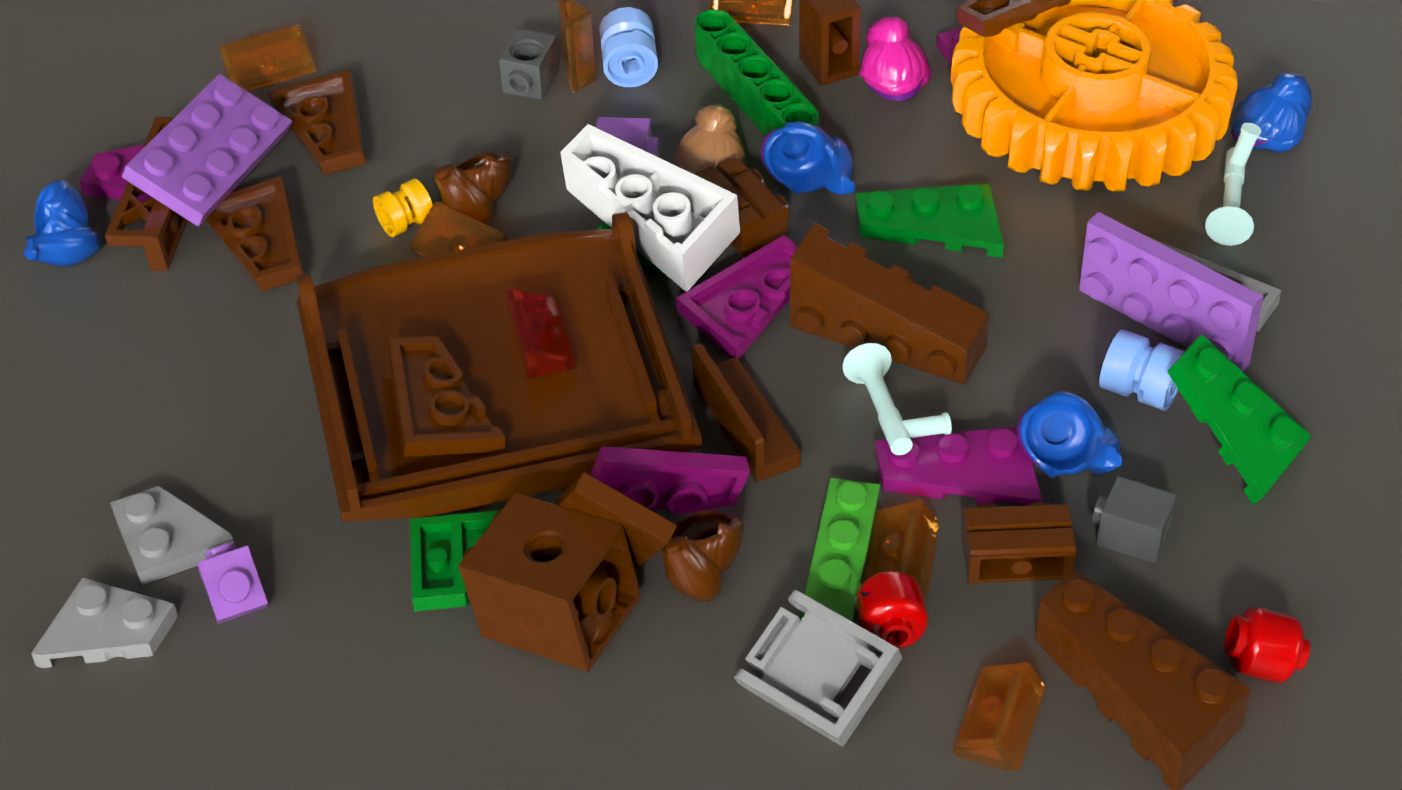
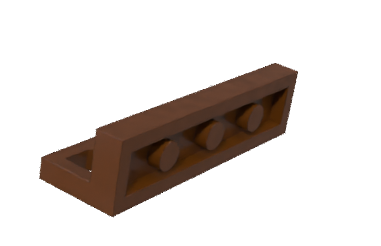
[105,117,188,271]

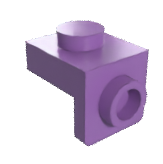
[197,543,268,624]

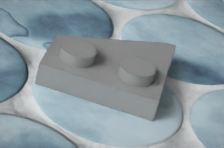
[110,486,234,586]
[31,578,178,668]

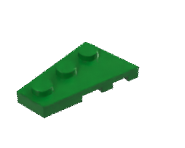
[855,184,1004,258]
[1167,334,1312,505]

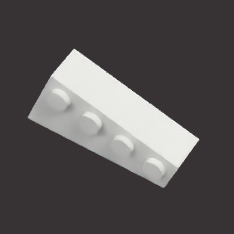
[560,124,740,292]

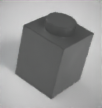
[1092,476,1177,564]

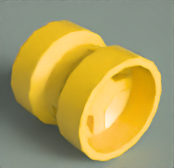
[373,178,435,238]

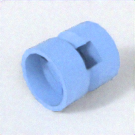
[599,7,658,87]
[1099,329,1184,411]

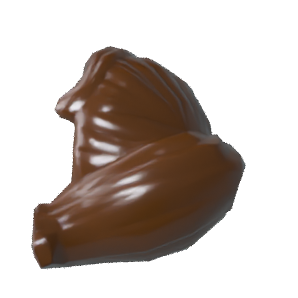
[434,152,513,226]
[661,510,745,602]

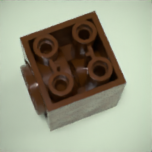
[458,493,641,672]

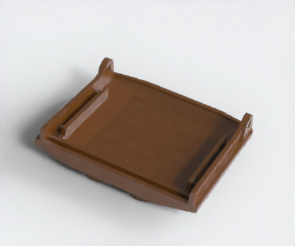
[296,211,702,522]

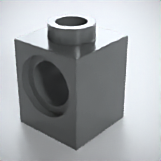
[499,28,560,100]

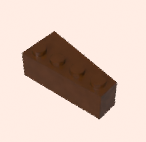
[790,223,989,385]
[1035,570,1251,790]

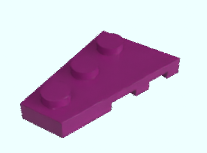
[676,235,798,360]
[874,426,1042,506]
[590,446,750,515]

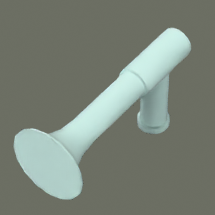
[1205,123,1262,246]
[842,343,952,455]

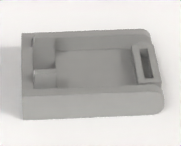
[734,590,903,747]

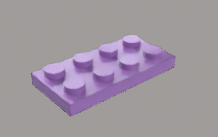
[122,74,293,227]
[1079,212,1263,372]

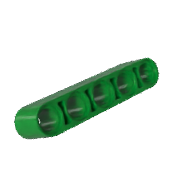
[694,10,819,137]

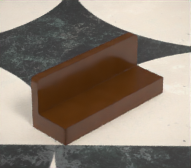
[692,344,801,482]

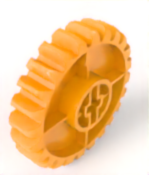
[950,0,1238,192]

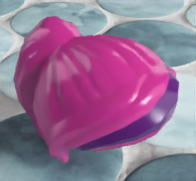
[858,16,931,101]

